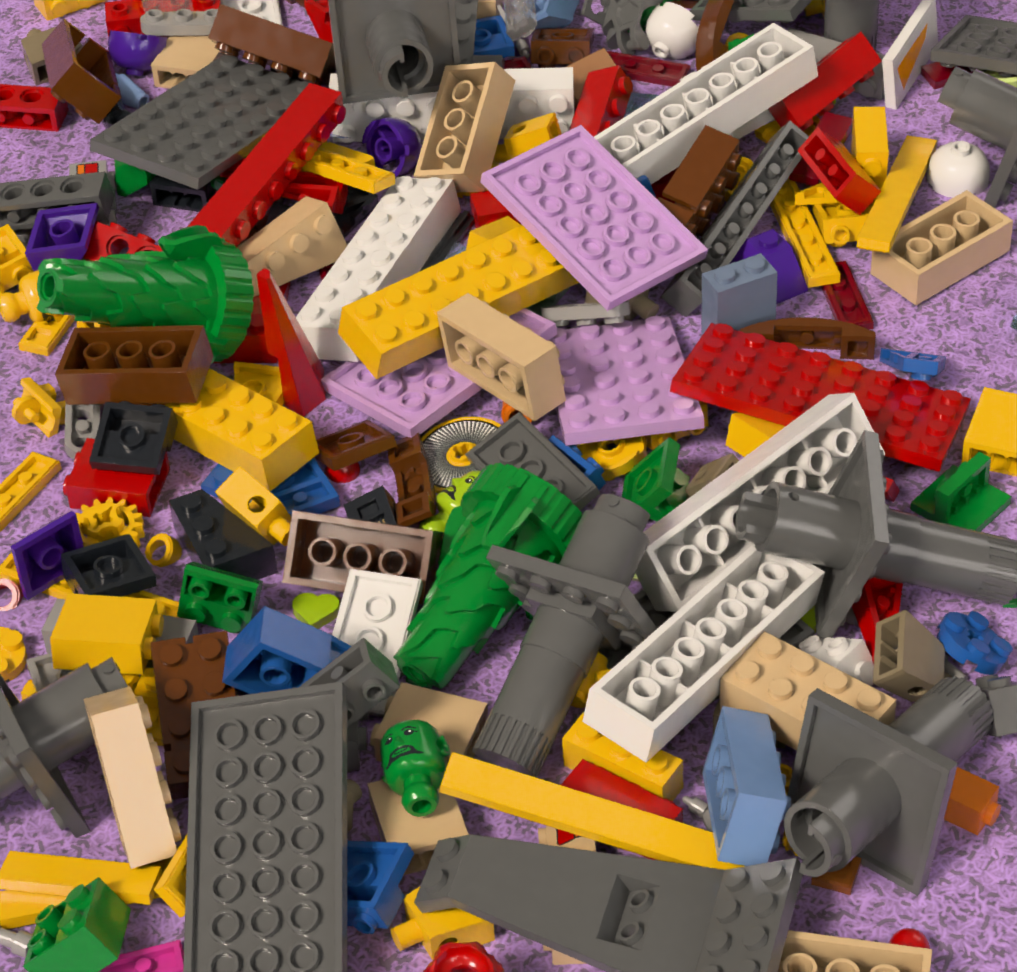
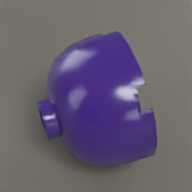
[108,31,167,76]
[362,117,422,178]

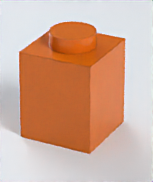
[944,767,1001,836]

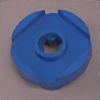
[936,611,1013,675]

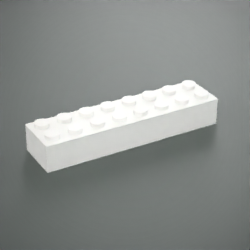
[594,23,818,184]
[329,67,575,143]
[296,176,461,362]
[635,393,885,612]
[582,544,825,763]

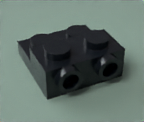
[89,401,178,475]
[61,534,157,597]

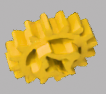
[75,497,145,548]

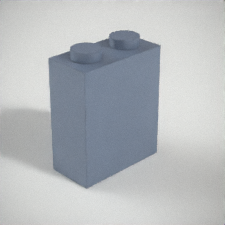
[701,253,777,334]

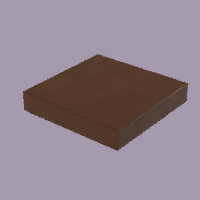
[314,420,397,471]

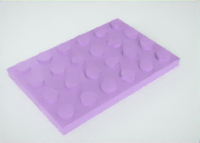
[480,125,708,311]
[320,308,558,438]
[549,316,704,446]

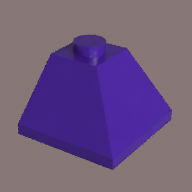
[25,203,99,271]
[730,229,808,304]
[10,511,84,600]

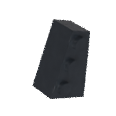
[169,489,278,580]

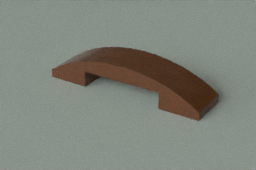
[695,0,734,71]
[740,317,876,360]
[387,433,437,527]

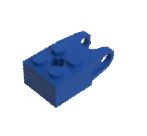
[222,606,352,694]

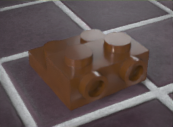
[530,28,594,68]

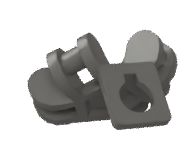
[581,0,663,55]

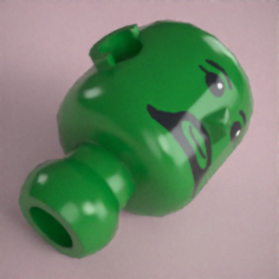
[380,720,450,817]

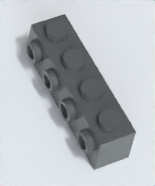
[299,638,400,727]

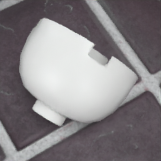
[645,2,700,60]
[926,141,990,198]

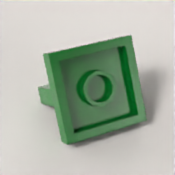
[622,437,690,522]
[910,451,1012,532]

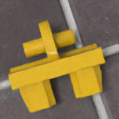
[12,377,66,438]

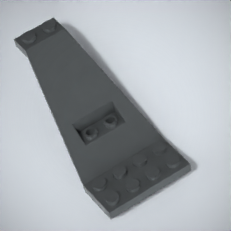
[414,834,803,972]

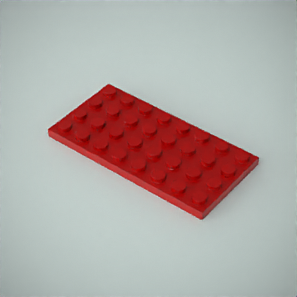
[670,323,971,472]

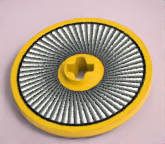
[421,417,501,494]

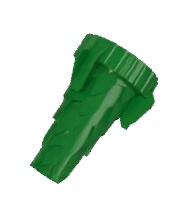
[36,225,254,364]
[393,463,582,689]

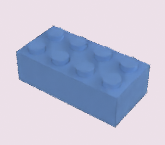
[702,706,791,866]

